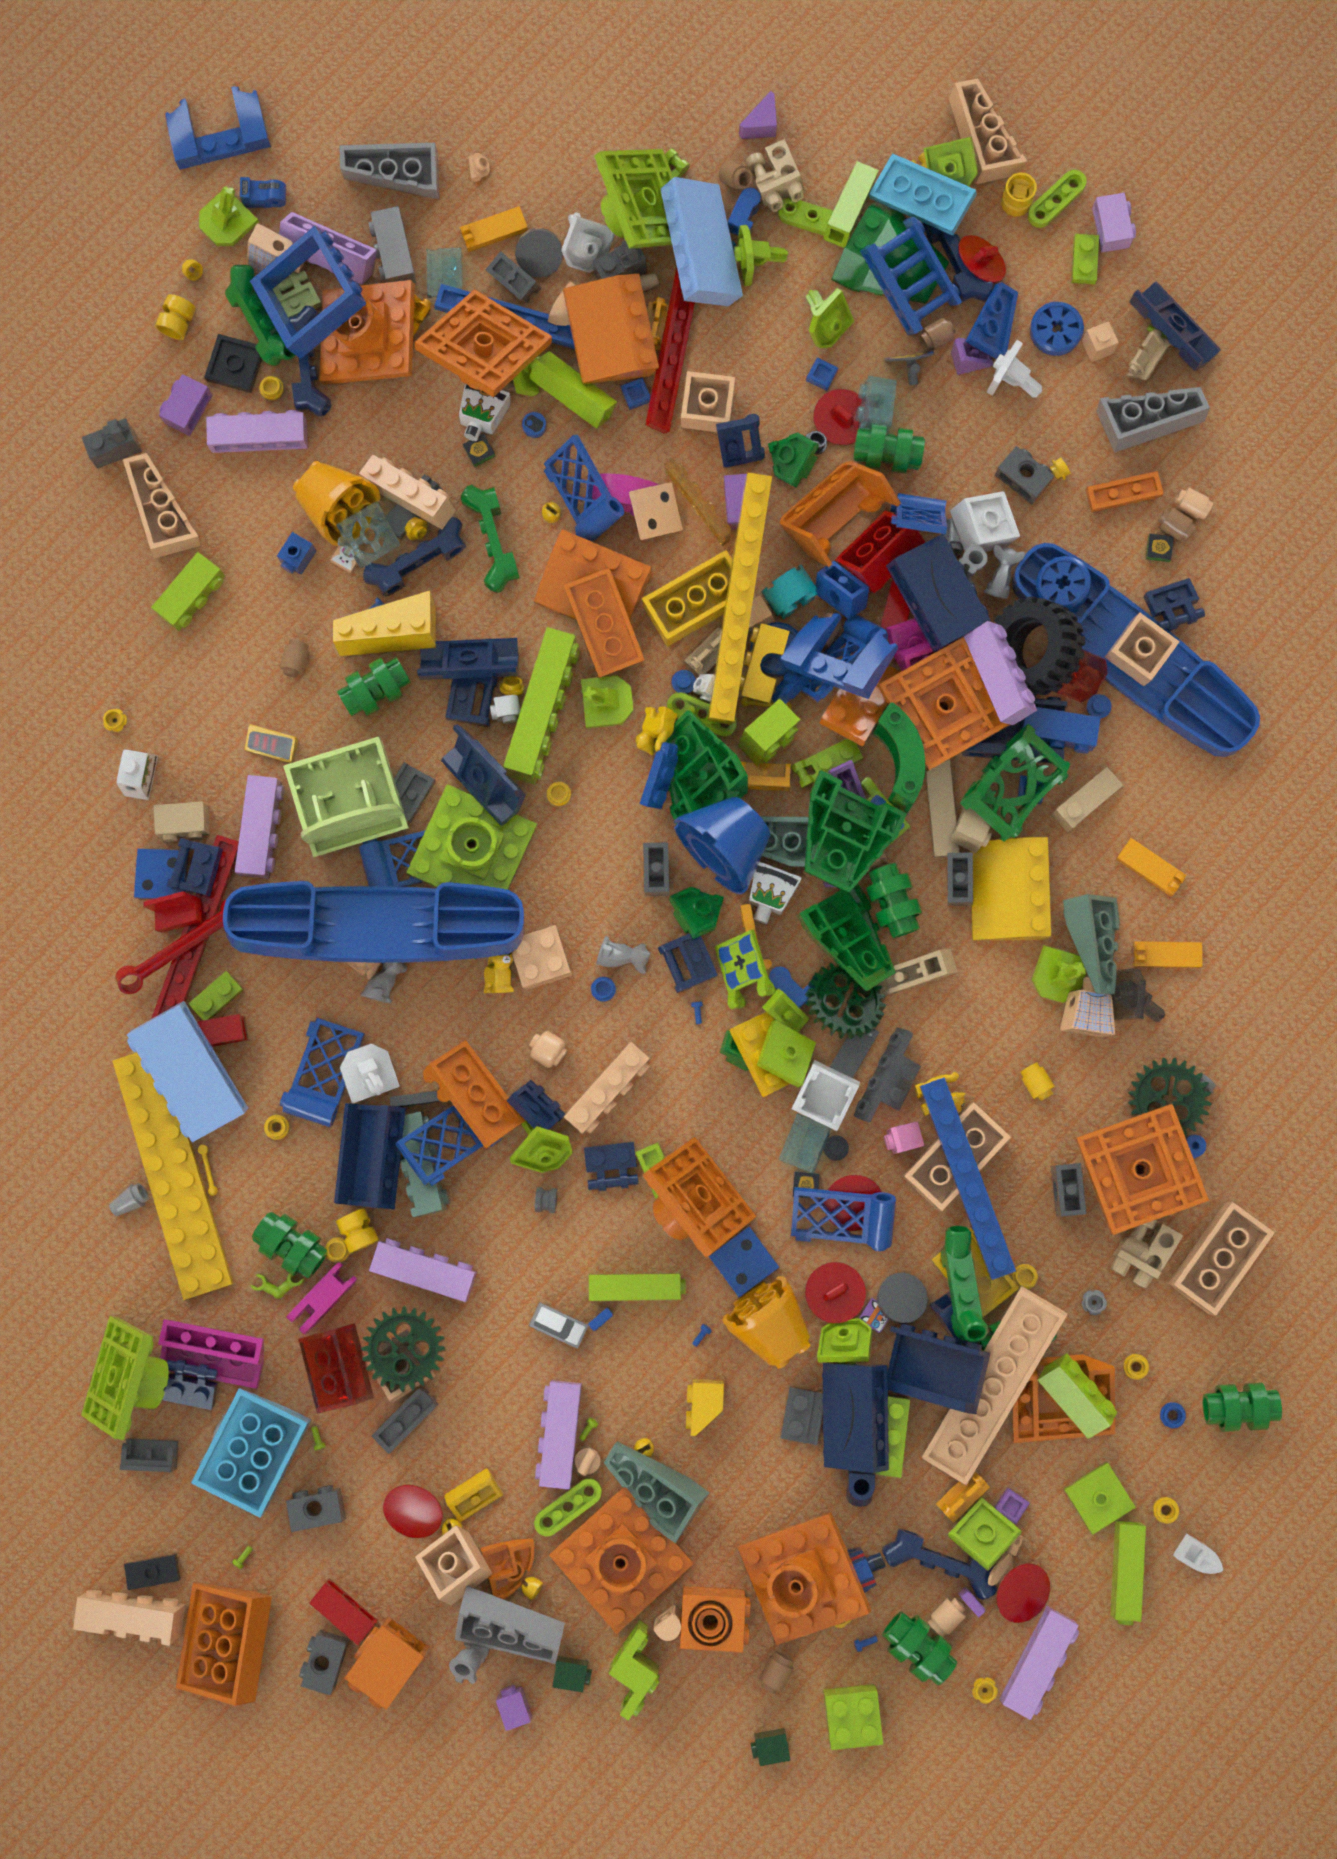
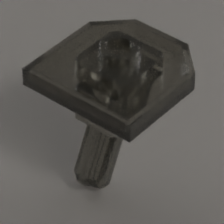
[1111,968,1165,1022]

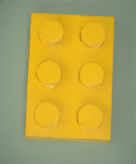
[729,1012,790,1097]
[931,1228,1019,1317]

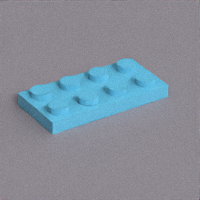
[869,153,977,236]

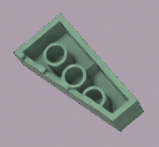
[401,1111,450,1217]

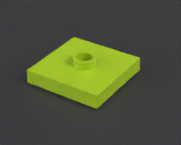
[757,1020,816,1088]
[1064,1462,1136,1535]
[948,1497,1022,1571]

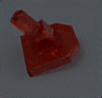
[1056,649,1108,703]

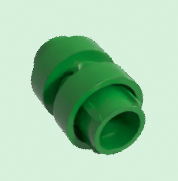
[853,424,925,474]
[337,657,411,717]
[866,863,923,939]
[252,1212,328,1278]
[1202,1383,1282,1432]
[882,1611,957,1686]

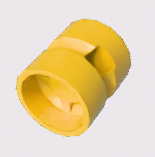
[1001,172,1037,217]
[154,294,196,340]
[335,1208,379,1254]

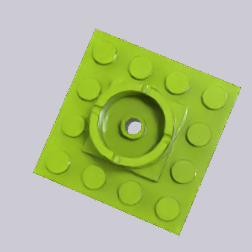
[594,149,673,249]
[406,784,537,890]
[81,1316,169,1440]

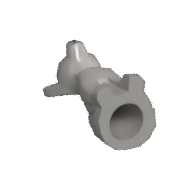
[984,544,1025,599]
[959,545,987,587]
[596,936,650,974]
[360,962,407,1004]
[449,1642,490,1684]

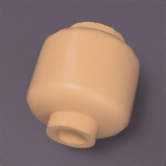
[529,1031,567,1068]

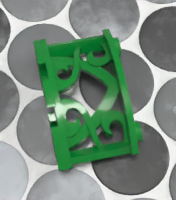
[873,702,925,814]
[960,724,1071,842]

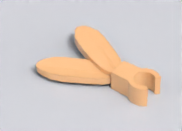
[988,1536,1023,1586]

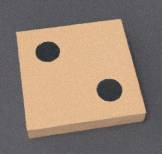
[629,482,683,540]

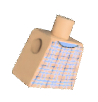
[247,223,304,273]
[1060,977,1115,1037]

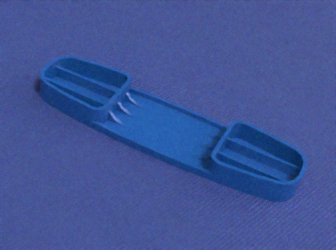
[1011,543,1260,757]
[223,881,524,963]

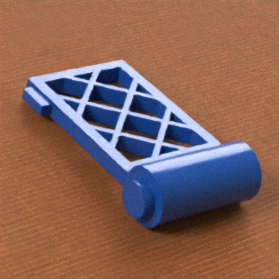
[544,435,624,542]
[890,493,947,534]
[801,615,888,702]
[359,830,426,887]
[280,1018,365,1128]
[395,1105,503,1186]
[791,1187,896,1251]

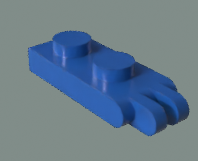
[772,652,823,704]
[640,742,678,809]

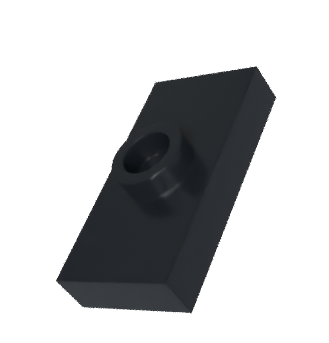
[124,1554,181,1590]

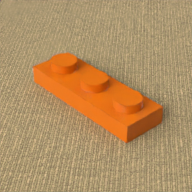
[1086,471,1164,513]

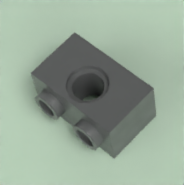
[995,446,1054,505]
[643,842,670,897]
[947,853,973,906]
[1051,1163,1086,1217]
[286,1485,346,1532]
[299,1630,350,1695]

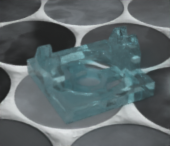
[336,501,401,568]

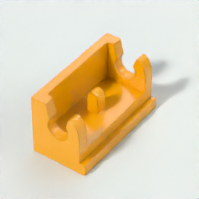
[741,761,791,792]

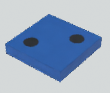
[134,849,188,899]
[709,1227,779,1297]

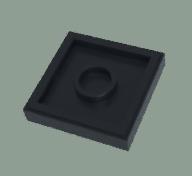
[204,334,262,393]

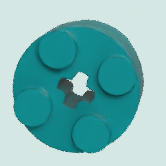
[761,564,818,620]

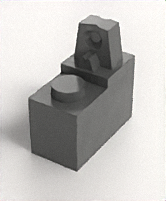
[593,241,647,280]
[82,418,142,469]

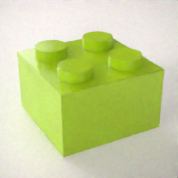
[738,699,800,766]
[823,1684,883,1750]

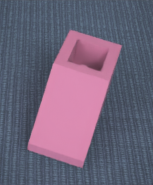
[884,1121,924,1154]

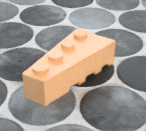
[949,79,1027,184]
[123,453,201,559]
[73,1590,186,1646]

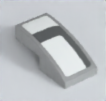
[529,1302,589,1349]

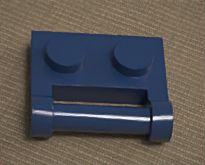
[716,414,765,468]
[445,677,498,727]
[166,838,223,897]
[658,933,718,993]

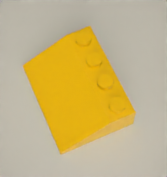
[969,837,1051,941]

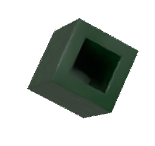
[552,1656,592,1693]
[750,1728,791,1766]

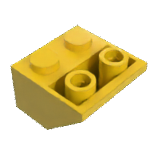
[686,1379,724,1436]

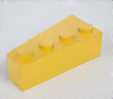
[333,591,436,656]

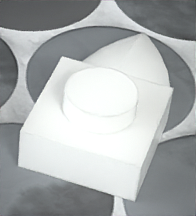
[1173,1533,1223,1574]

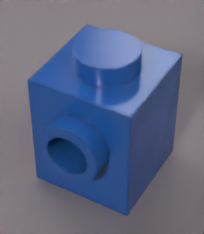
[277,532,317,575]

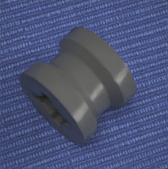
[535,1187,557,1213]

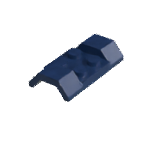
[1129,281,1221,371]
[417,638,519,680]
[441,724,526,826]

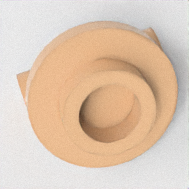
[468,153,490,182]
[575,1448,601,1476]

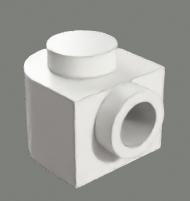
[693,674,714,703]
[490,695,521,724]

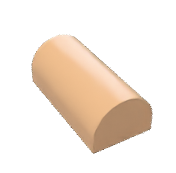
[653,1605,681,1641]

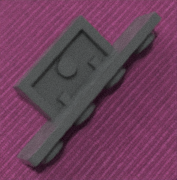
[854,1028,921,1123]

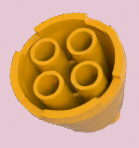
[293,461,381,546]
[723,1276,811,1369]

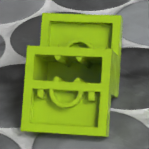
[609,1619,660,1721]

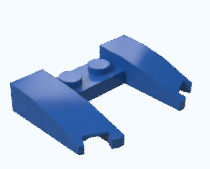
[165,86,271,170]
[780,613,898,699]

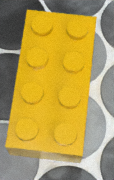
[642,550,732,647]

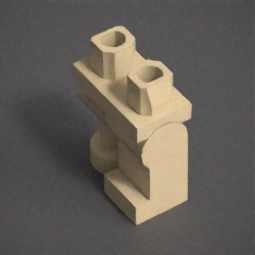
[745,139,804,212]
[1111,1220,1183,1288]

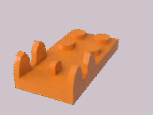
[563,568,645,678]
[819,665,902,747]
[423,1040,526,1149]

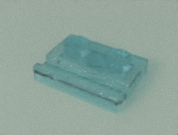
[427,248,463,298]
[779,1113,832,1174]

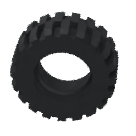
[994,597,1085,695]

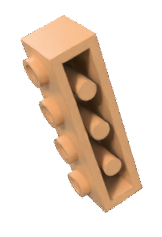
[359,455,456,530]
[564,1042,650,1135]

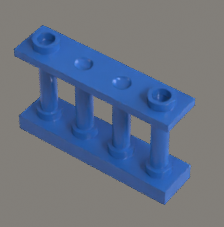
[860,217,962,335]

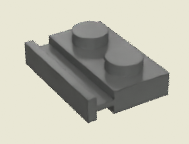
[394,762,436,823]
[780,1387,823,1445]

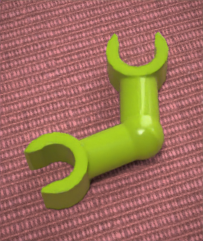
[250,1273,305,1299]

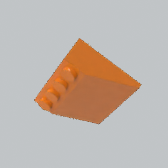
[563,273,659,384]
[534,529,652,622]
[176,1582,272,1706]

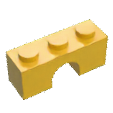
[739,623,790,703]

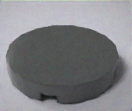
[515,228,563,278]
[876,1272,928,1324]

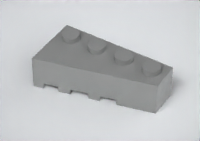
[340,143,439,200]
[1096,387,1210,453]
[455,1586,565,1664]

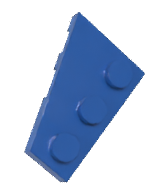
[965,282,1018,359]

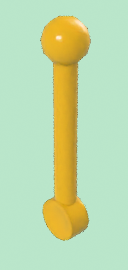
[741,697,792,709]
[198,1145,218,1196]

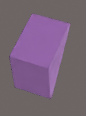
[739,91,777,139]
[951,338,994,375]
[828,760,866,799]

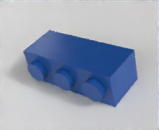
[1020,707,1101,754]

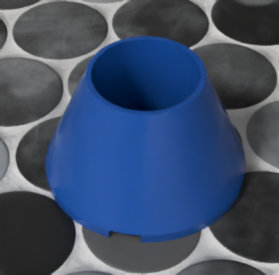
[674,797,771,894]

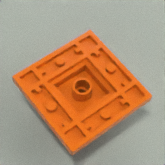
[319,280,415,385]
[415,289,552,397]
[877,637,1010,772]
[1075,1104,1209,1235]
[643,1137,756,1258]
[549,1487,694,1634]
[738,1512,872,1645]

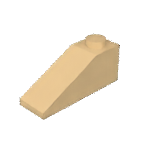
[1052,767,1123,833]
[878,949,958,996]

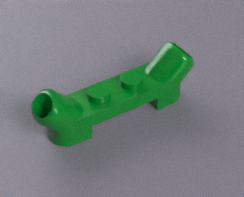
[225,265,296,366]
[461,484,520,593]
[941,1226,988,1342]

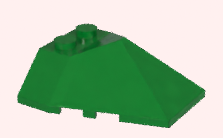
[831,201,949,304]
[656,710,748,825]
[804,770,907,893]
[797,883,896,991]

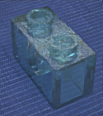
[856,376,897,434]

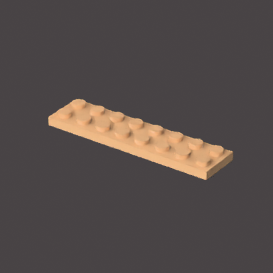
[922,1286,1068,1485]

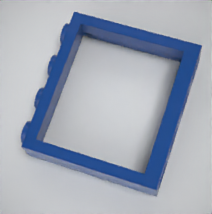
[250,226,367,359]

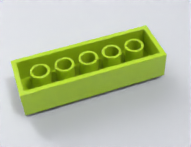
[503,627,580,785]

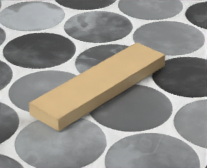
[925,759,959,858]

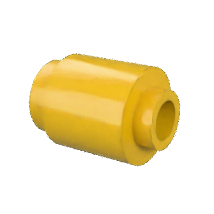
[1020,1062,1055,1101]

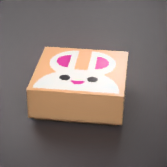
[330,541,364,574]

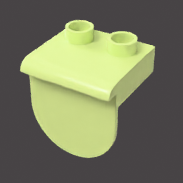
[284,736,408,857]

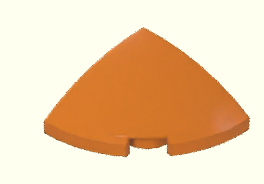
[480,1538,534,1599]

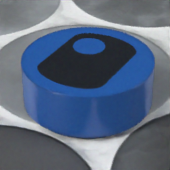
[522,412,547,438]

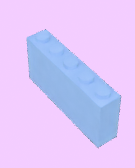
[660,177,743,306]
[127,1001,248,1142]

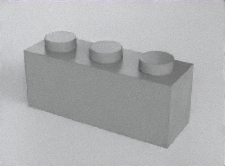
[368,206,417,283]

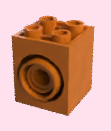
[680,1586,751,1653]
[344,1616,430,1710]

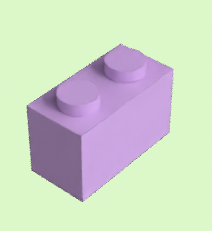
[1092,193,1136,253]

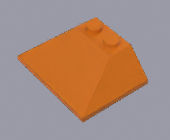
[1012,1354,1115,1443]

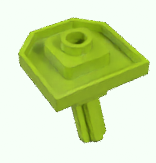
[924,136,978,187]
[199,186,259,246]
[734,225,788,286]
[806,288,854,348]
[581,675,634,729]
[1032,945,1087,1003]
[510,1121,573,1173]
[817,1318,872,1364]

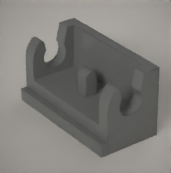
[485,251,541,303]
[120,1439,179,1472]

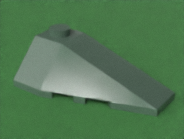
[760,816,808,867]
[1063,894,1120,995]
[604,1441,710,1543]

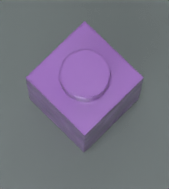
[496,1685,532,1731]

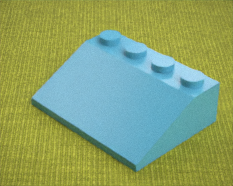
[191,1388,312,1518]

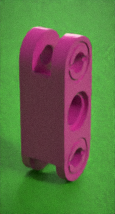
[286,1262,358,1335]

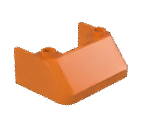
[780,461,901,567]

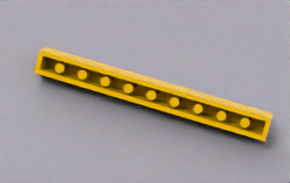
[707,472,772,725]

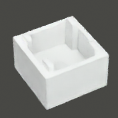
[950,491,1020,552]
[792,1060,860,1131]

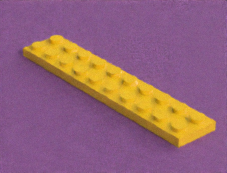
[112,1053,234,1300]

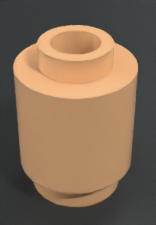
[1174,487,1213,520]
[928,1597,966,1637]

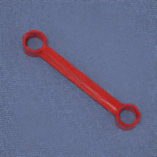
[115,899,226,994]

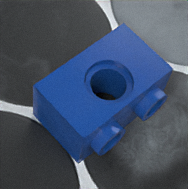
[815,561,869,620]

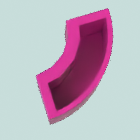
[591,473,659,516]

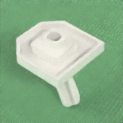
[561,212,615,273]
[987,340,1042,398]
[340,1044,400,1103]

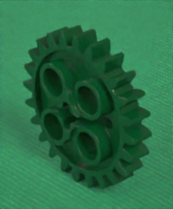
[805,963,886,1040]
[1128,1058,1212,1137]
[361,1306,446,1392]

